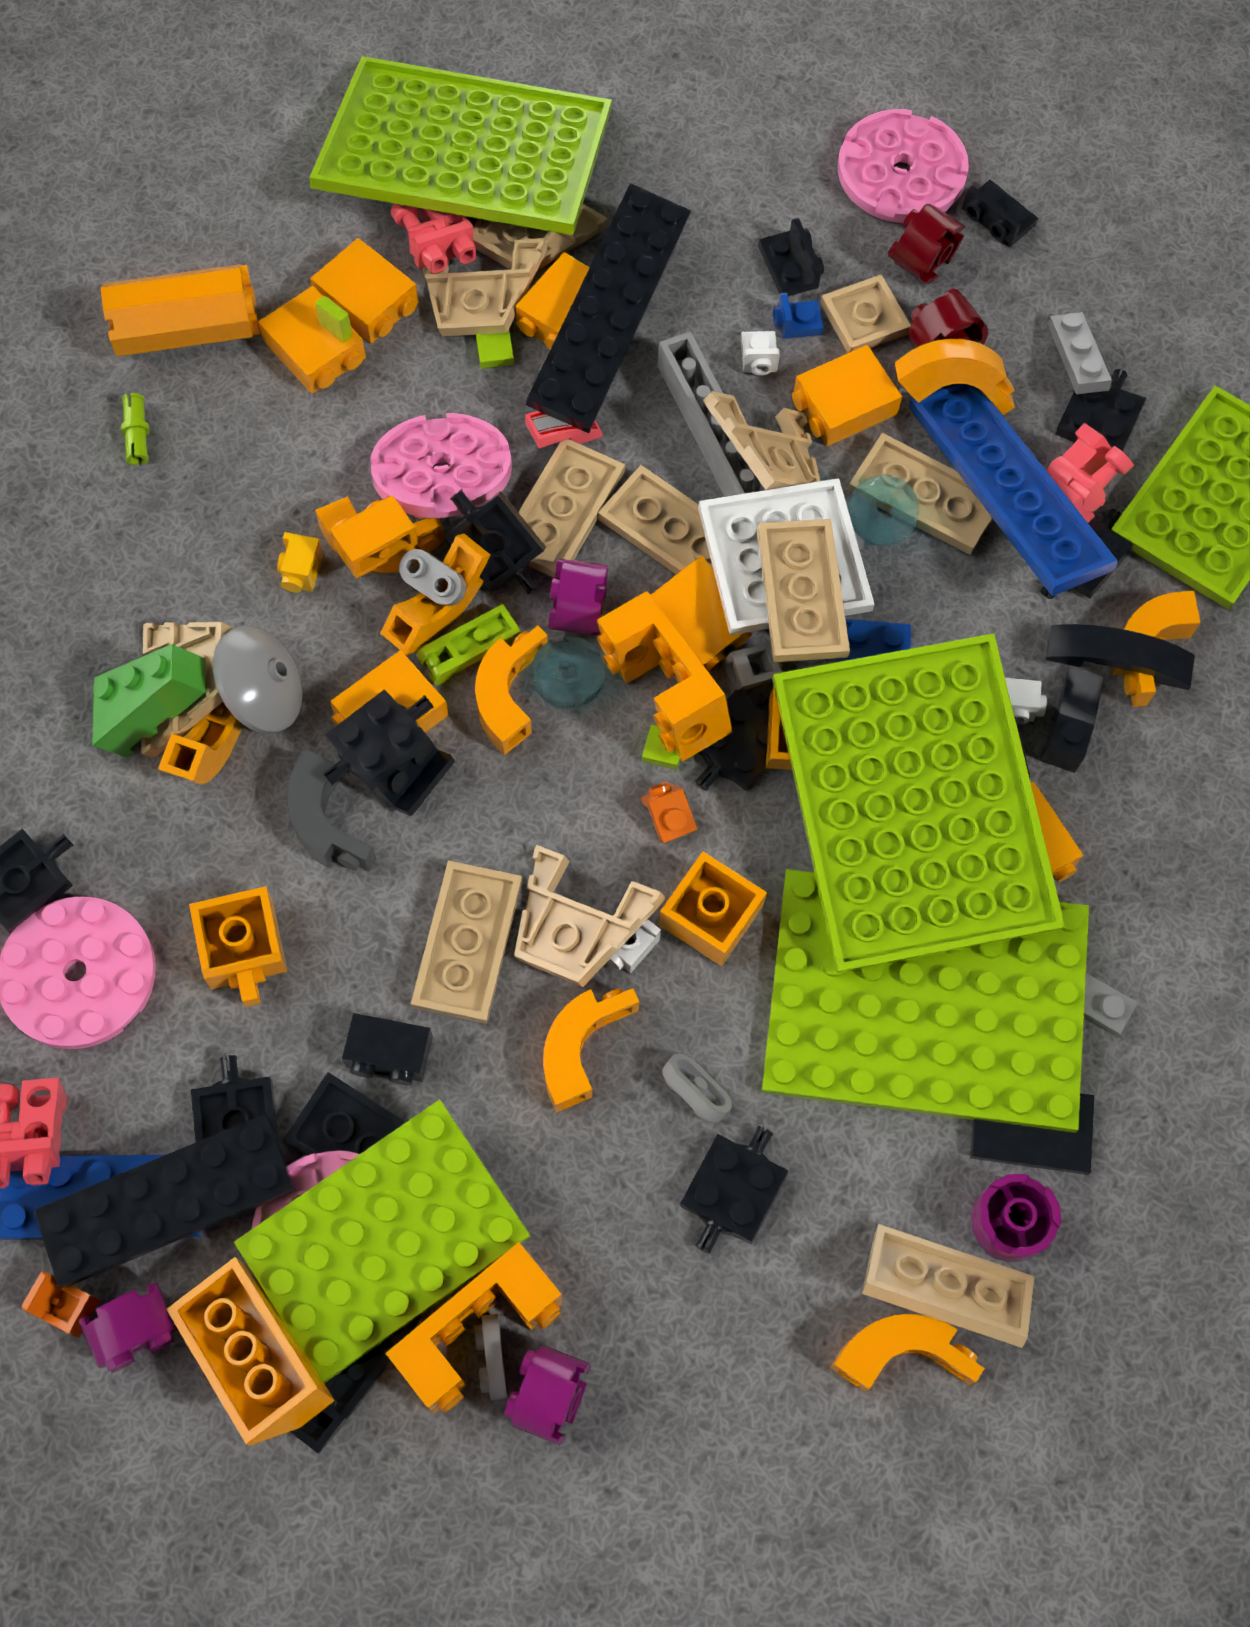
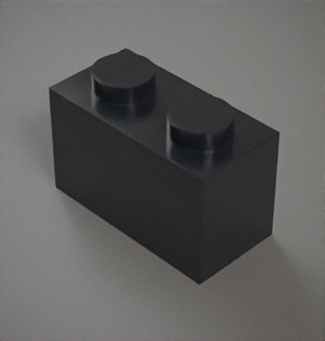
[342,1013,433,1085]

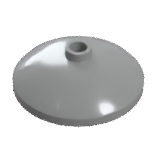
[213,626,303,734]

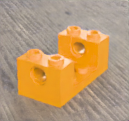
[597,591,732,762]
[385,1242,562,1414]

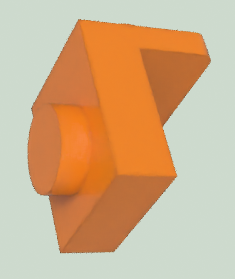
[641,782,698,843]
[21,1271,100,1338]

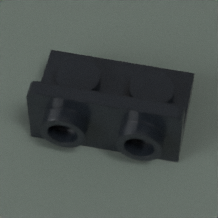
[962,180,1038,247]
[758,218,824,296]
[373,727,455,816]

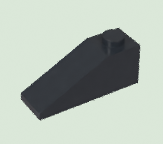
[1040,666,1104,773]

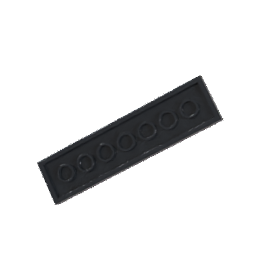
[526,183,691,433]

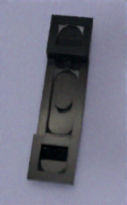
[1045,624,1195,690]
[290,1313,424,1454]

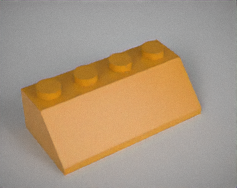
[166,1257,335,1446]

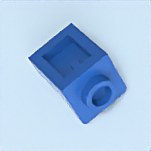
[773,293,824,339]

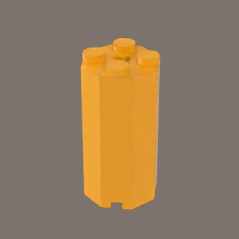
[100,264,260,356]

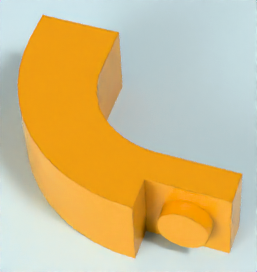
[895,339,1015,415]
[315,496,445,573]
[380,534,491,655]
[1112,591,1201,707]
[475,625,548,755]
[158,702,243,784]
[543,988,639,1113]
[830,1314,985,1392]

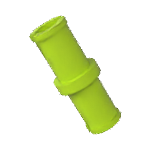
[121,393,150,465]

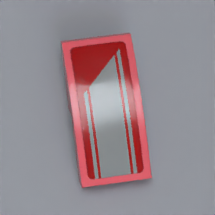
[525,411,602,448]

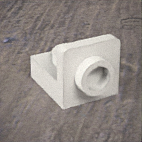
[741,331,780,375]

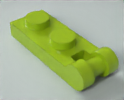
[416,604,521,685]

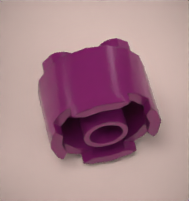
[548,558,608,636]
[971,1174,1062,1262]
[79,1283,177,1373]
[504,1345,591,1446]

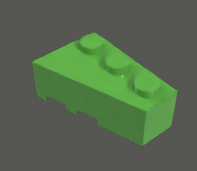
[92,644,206,757]

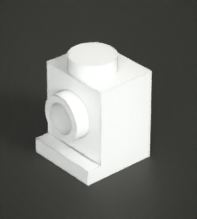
[1005,678,1047,725]
[607,919,661,974]

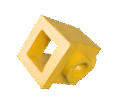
[277,532,323,593]

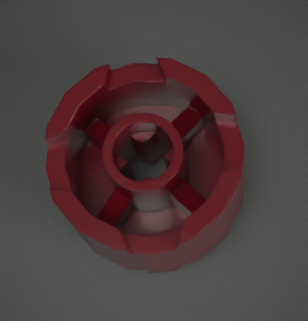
[888,204,965,284]
[908,289,989,348]

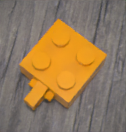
[189,886,288,1008]

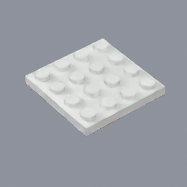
[698,478,875,635]

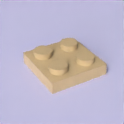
[820,274,910,353]

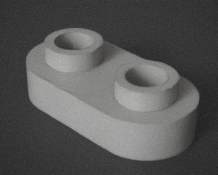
[399,549,466,606]
[662,1054,732,1122]
[474,1313,507,1401]

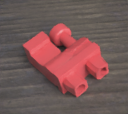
[391,204,476,274]
[1046,423,1134,523]
[0,1077,67,1189]

